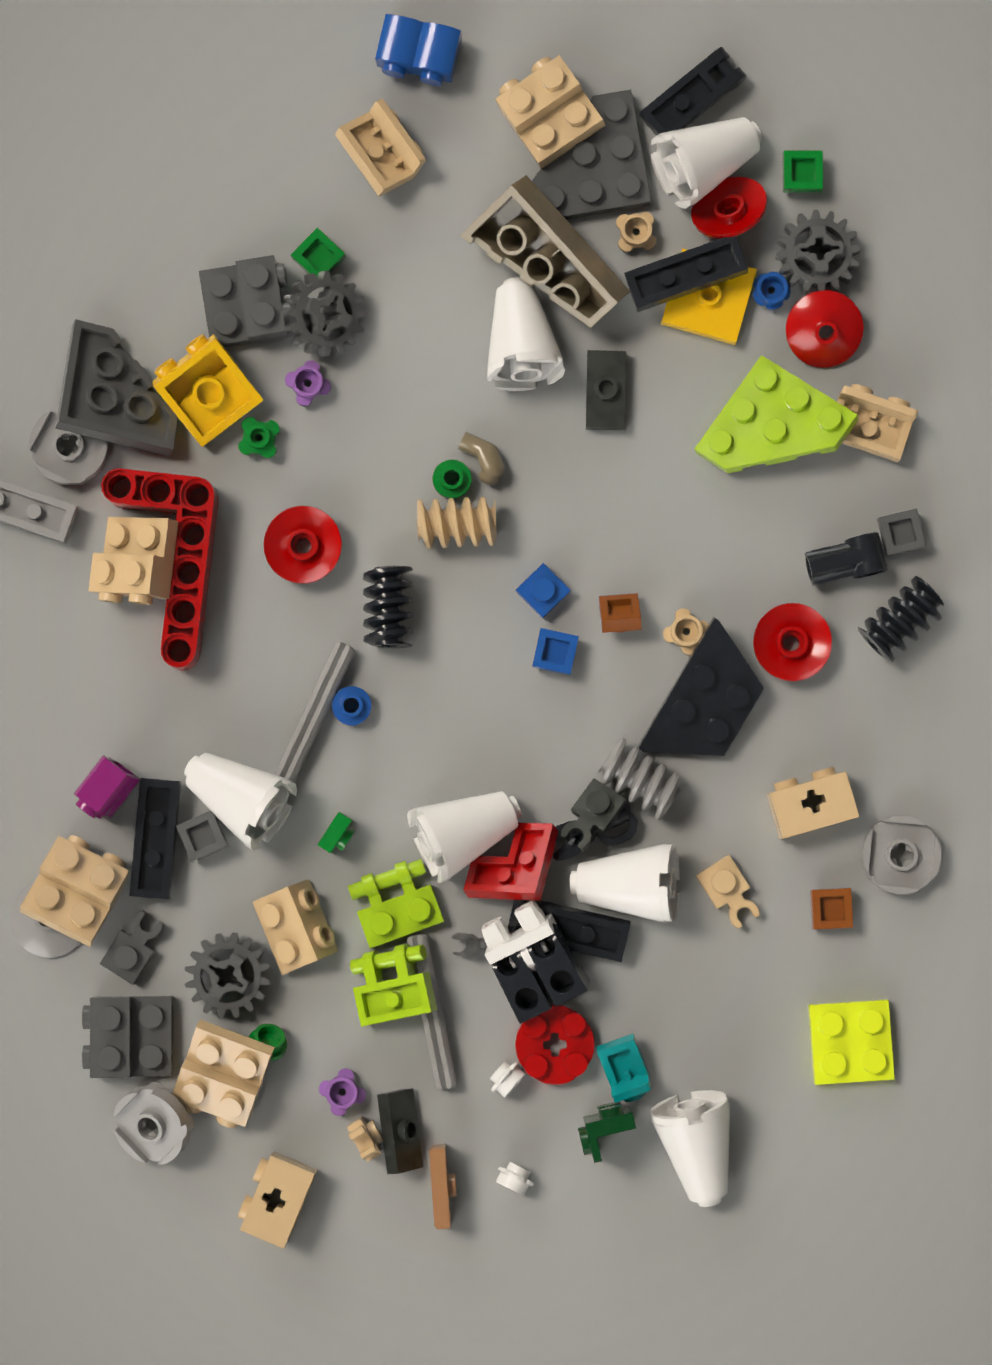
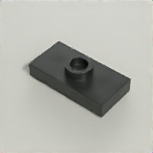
[586,350,626,430]
[377,1088,423,1175]

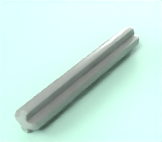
[275,642,355,783]
[407,934,457,1090]

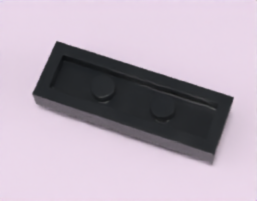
[624,236,748,313]
[129,778,181,899]
[508,900,631,962]

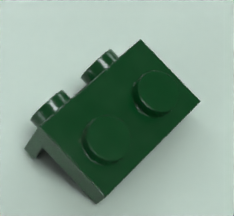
[578,1102,636,1163]

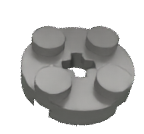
[29,410,109,486]
[861,815,942,895]
[113,1082,194,1165]

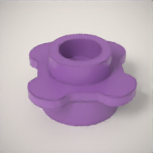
[285,360,331,406]
[319,1068,366,1116]

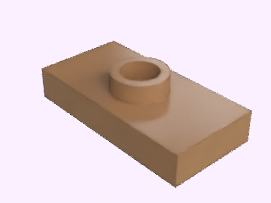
[429,1144,457,1229]

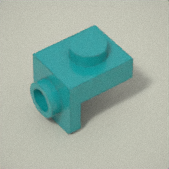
[596,1033,652,1103]

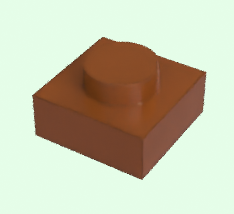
[599,593,642,633]
[810,888,853,929]

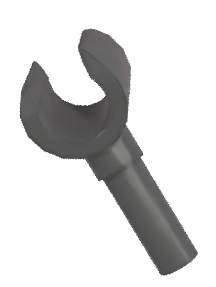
[452,932,487,958]

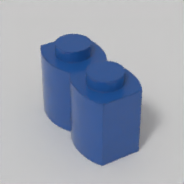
[375,14,462,86]

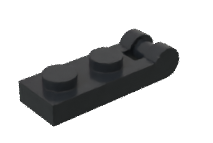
[639,47,747,136]

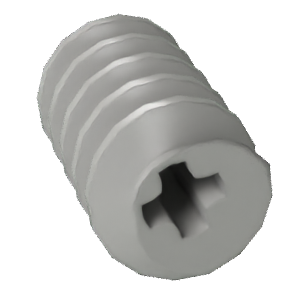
[598,738,685,820]

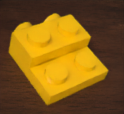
[152,334,263,447]

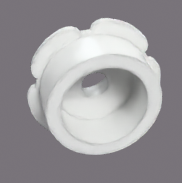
[490,1061,526,1098]
[496,1162,534,1196]

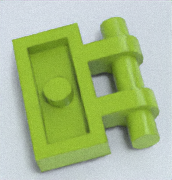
[347,859,444,949]
[350,943,438,1027]

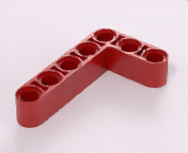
[101,468,219,671]

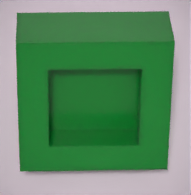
[782,150,823,193]
[291,227,346,277]
[317,812,355,854]

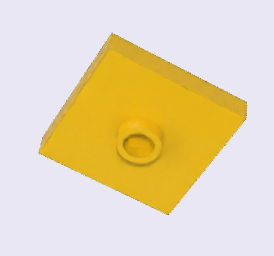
[661,248,757,345]

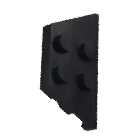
[638,616,764,756]

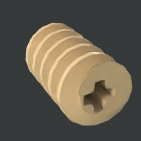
[417,497,497,549]

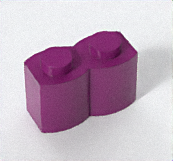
[74,755,140,819]

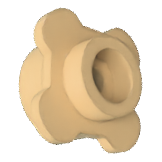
[616,212,656,252]
[663,608,708,655]

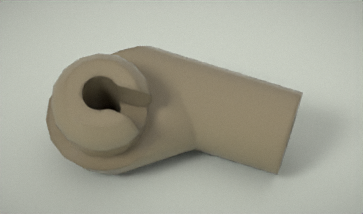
[458,432,505,485]

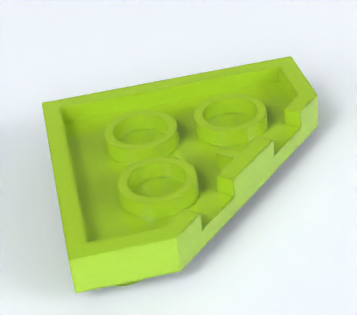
[694,355,859,474]

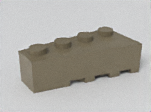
[459,175,630,328]

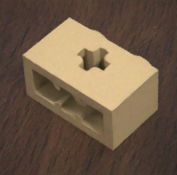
[766,767,859,839]
[237,1152,318,1249]

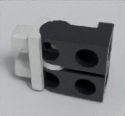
[481,901,590,1024]

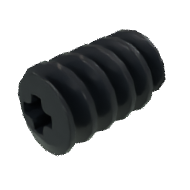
[363,565,413,648]
[858,576,944,662]

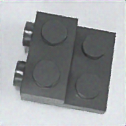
[199,255,291,348]
[82,996,173,1078]

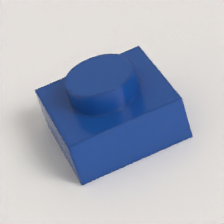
[515,563,571,619]
[532,628,579,676]

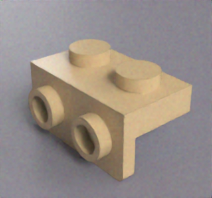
[335,99,426,197]
[837,384,918,463]
[252,879,338,975]

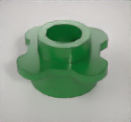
[238,417,280,459]

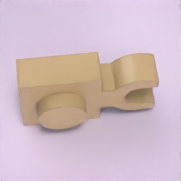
[695,855,760,929]
[347,1116,383,1162]

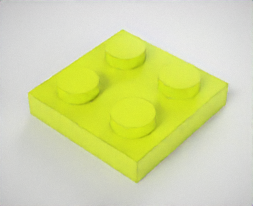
[808,999,895,1085]

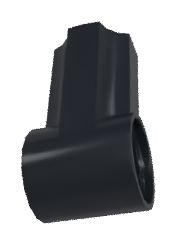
[804,532,888,586]

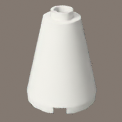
[651,117,762,209]
[487,277,565,391]
[184,753,297,851]
[407,791,522,883]
[570,843,680,923]
[651,1090,730,1207]

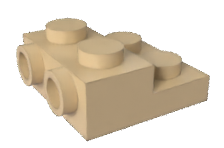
[495,55,605,169]
[88,517,178,605]
[20,835,129,947]
[173,1019,275,1128]

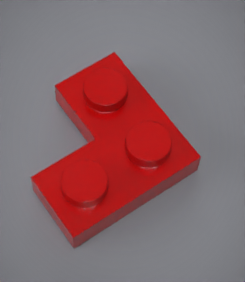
[463,822,558,901]

